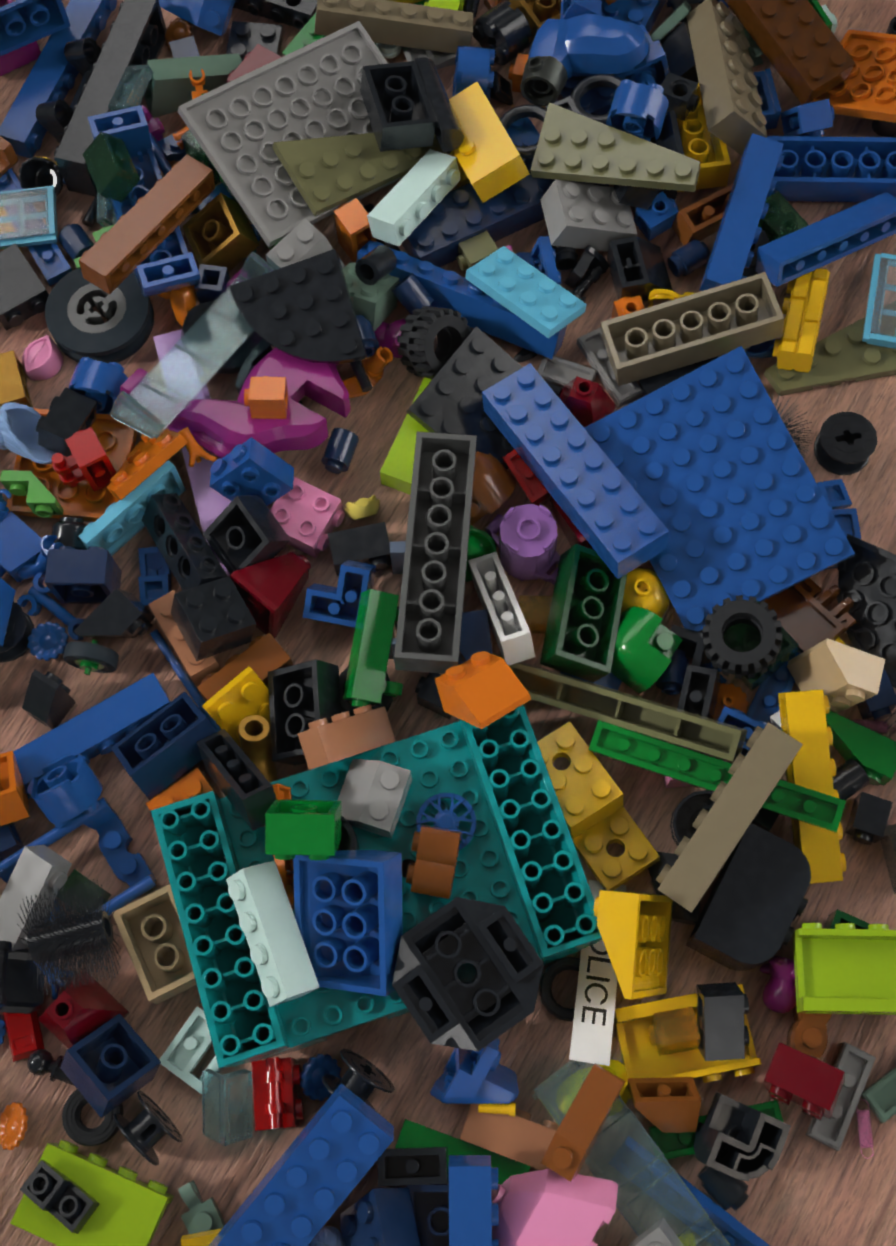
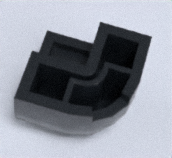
[694,1092,791,1181]

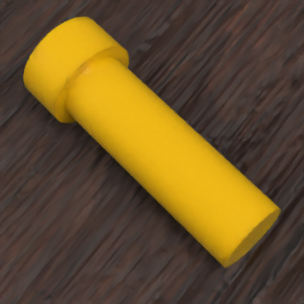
[478,1102,516,1117]

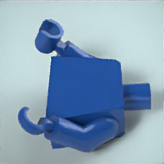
[0,489,64,582]

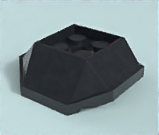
[392,897,544,1051]

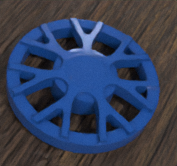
[416,793,477,850]

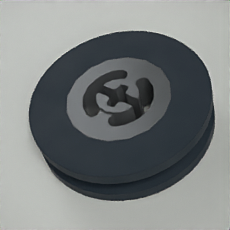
[45,268,154,363]

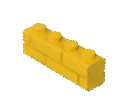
[772,269,830,373]

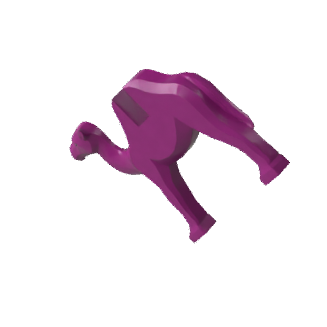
[120,266,406,458]

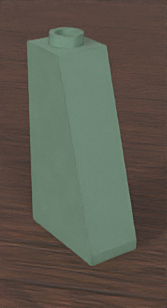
[144,53,242,118]

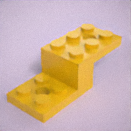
[537,721,660,891]

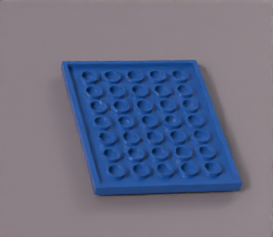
[584,346,855,632]

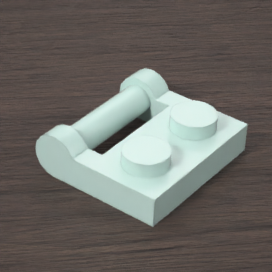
[159,1006,222,1097]

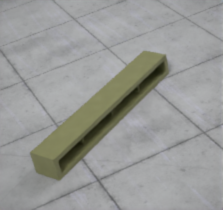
[509,662,748,762]

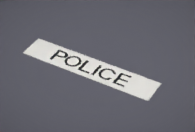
[569,880,626,1066]

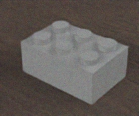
[540,179,637,252]

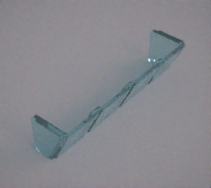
[110,252,276,439]
[532,1060,731,1246]

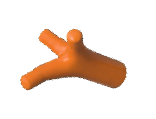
[178,427,217,467]

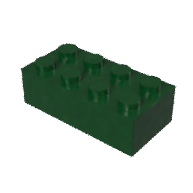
[540,544,627,682]

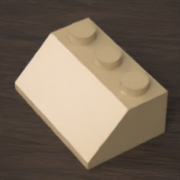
[787,638,885,713]

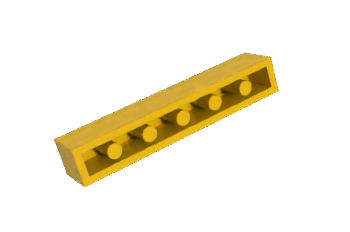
[778,689,847,884]

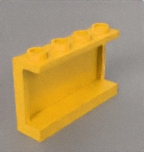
[614,984,762,1083]

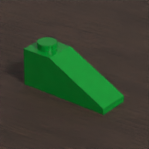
[826,710,896,786]

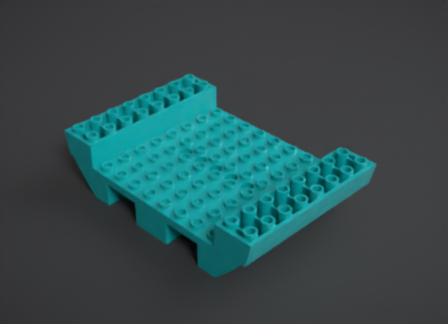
[151,704,602,1068]

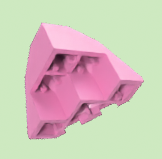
[491,1169,618,1246]

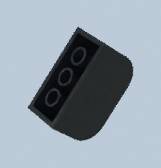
[686,823,811,971]

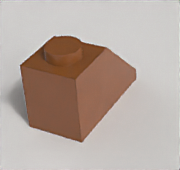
[627,1077,702,1133]

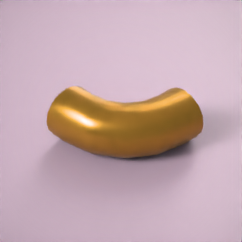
[239,715,279,782]

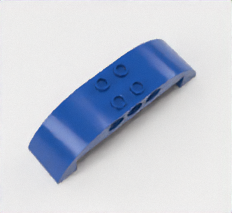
[88,105,200,297]

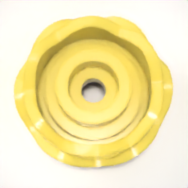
[344,495,380,520]

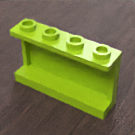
[792,923,896,1015]
[10,1139,174,1246]

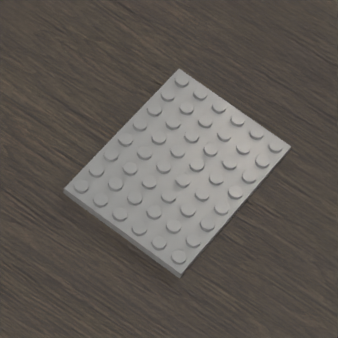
[178,21,405,247]

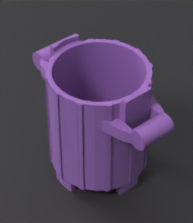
[485,504,560,585]

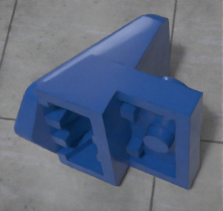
[430,1038,519,1104]

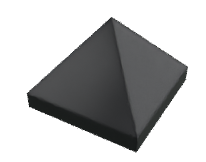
[490,71,513,106]

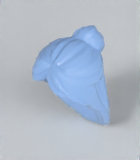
[0,402,56,465]

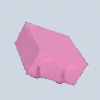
[270,477,345,558]

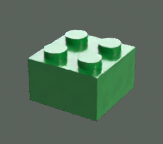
[265,800,341,860]

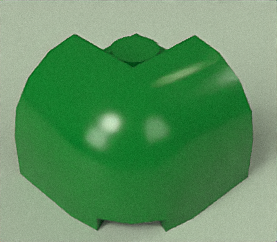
[611,606,683,694]

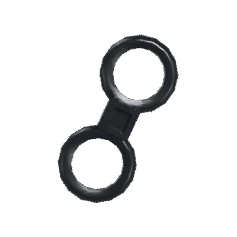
[500,74,623,159]

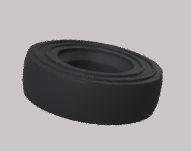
[62,1089,124,1146]

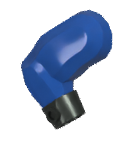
[520,14,649,106]

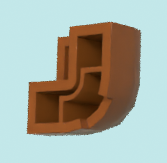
[470,452,516,525]

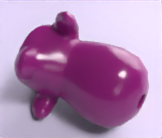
[760,956,796,1013]

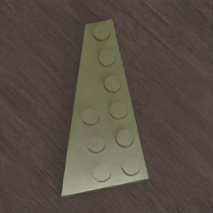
[530,102,701,192]
[272,133,451,216]
[764,301,896,396]

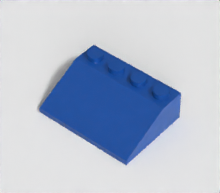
[293,850,403,996]

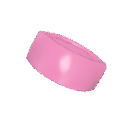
[22,335,63,380]

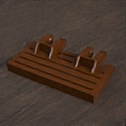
[759,578,856,653]

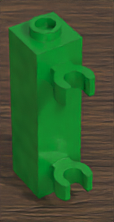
[343,589,403,708]

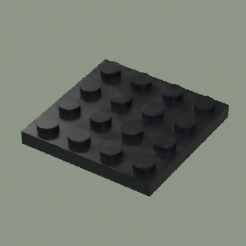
[406,326,523,469]

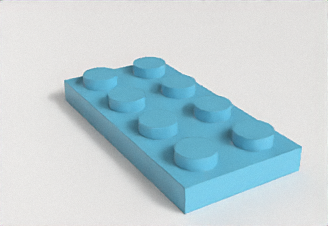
[465,246,587,338]
[79,460,186,556]

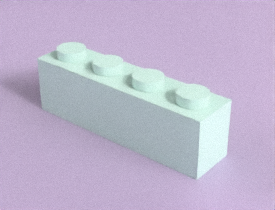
[367,149,461,246]
[226,861,320,1007]

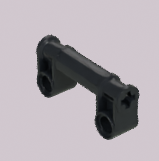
[36,37,101,144]

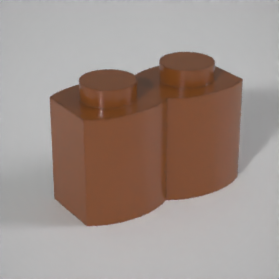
[406,825,462,899]
[787,1003,832,1059]

